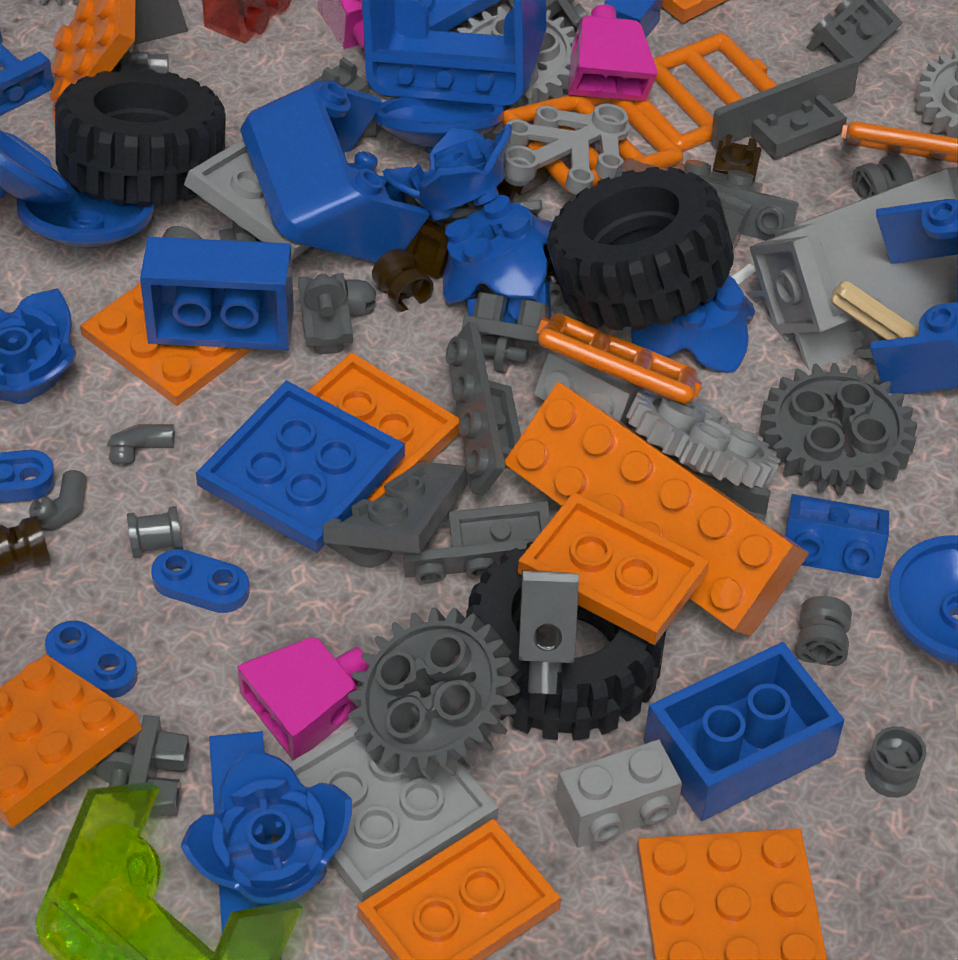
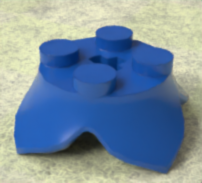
[382,124,512,220]
[443,195,552,305]
[631,275,755,373]
[0,288,77,404]
[181,748,352,905]

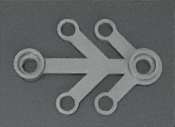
[504,103,630,195]

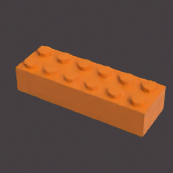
[504,381,809,636]

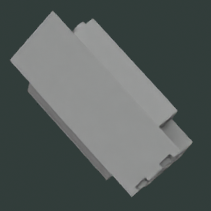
[745,165,958,371]

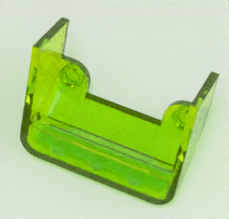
[36,782,303,960]

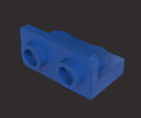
[785,494,889,579]

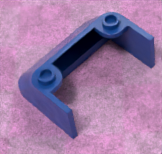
[362,0,546,106]
[240,80,430,262]
[870,199,958,394]

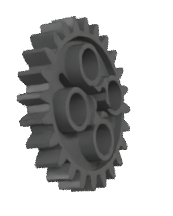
[759,363,917,495]
[347,608,520,781]

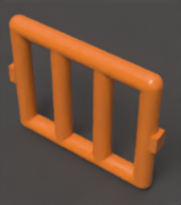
[631,33,778,152]
[501,95,684,193]
[840,121,958,163]
[536,313,702,404]

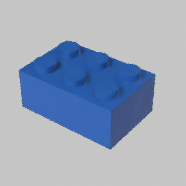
[140,237,294,350]
[644,642,845,821]

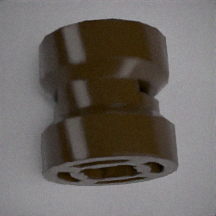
[372,248,434,312]
[0,515,50,577]

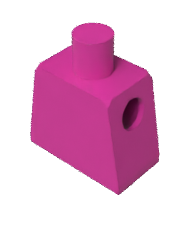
[568,4,657,102]
[237,637,369,760]

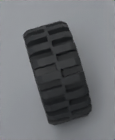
[55,69,226,207]
[547,167,734,331]
[466,541,666,740]

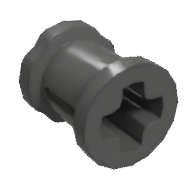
[126,506,183,558]

